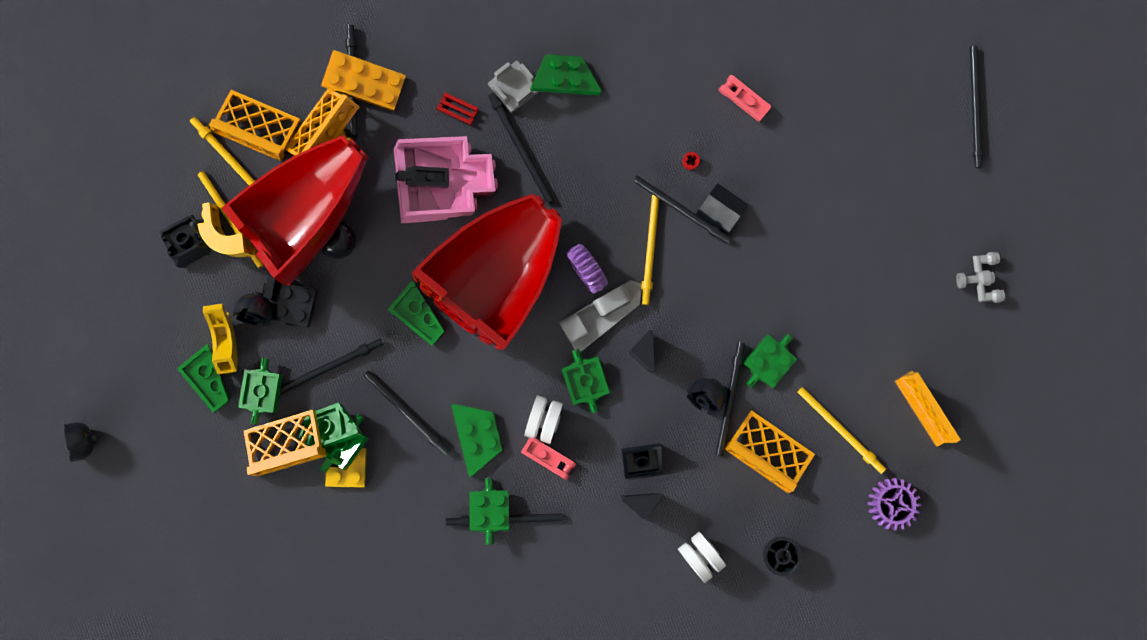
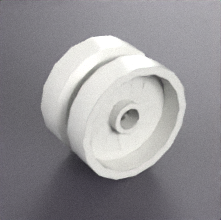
[524,395,563,444]
[678,532,726,583]

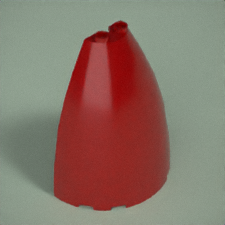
[222,135,369,286]
[412,194,562,350]

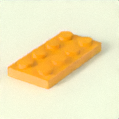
[321,50,406,112]

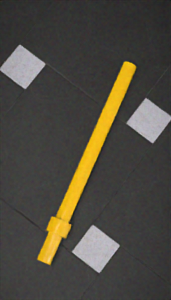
[190,117,255,185]
[198,171,264,269]
[641,195,659,305]
[797,387,886,474]

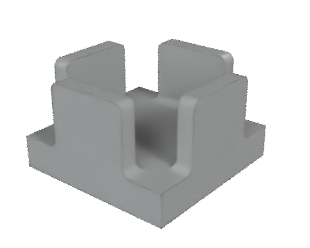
[488,60,540,114]

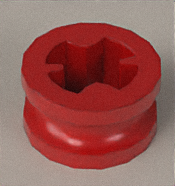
[682,152,700,170]

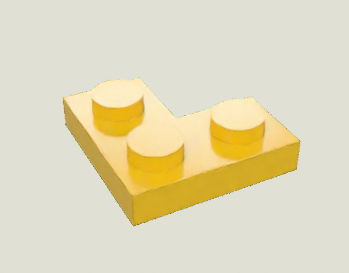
[325,448,367,487]

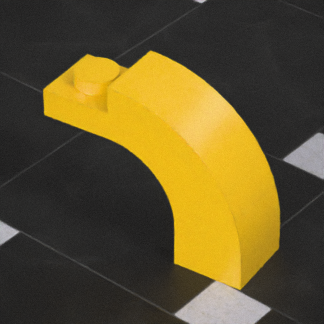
[197,202,253,257]
[203,303,238,374]

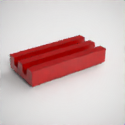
[436,92,479,126]

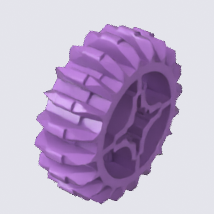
[566,244,608,293]
[868,478,922,531]

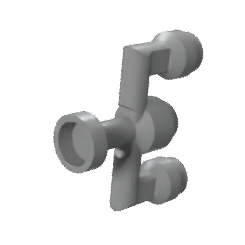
[956,252,1005,303]

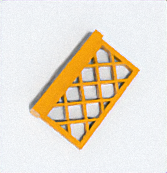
[285,89,359,156]
[209,90,300,162]
[895,371,961,446]
[244,410,327,477]
[724,410,815,493]

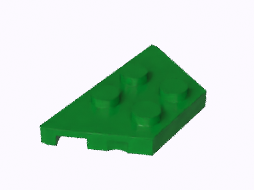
[530,54,601,95]
[299,403,362,449]
[451,404,503,477]

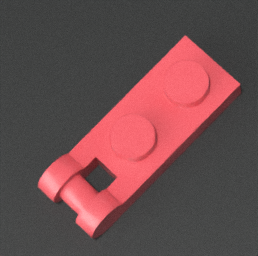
[718,75,772,122]
[521,438,577,480]

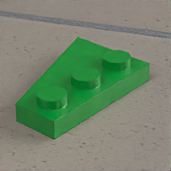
[388,280,445,346]
[177,344,230,413]

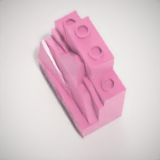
[394,136,498,223]

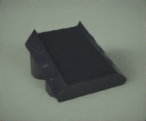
[159,215,211,268]

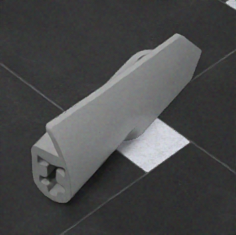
[559,280,642,353]

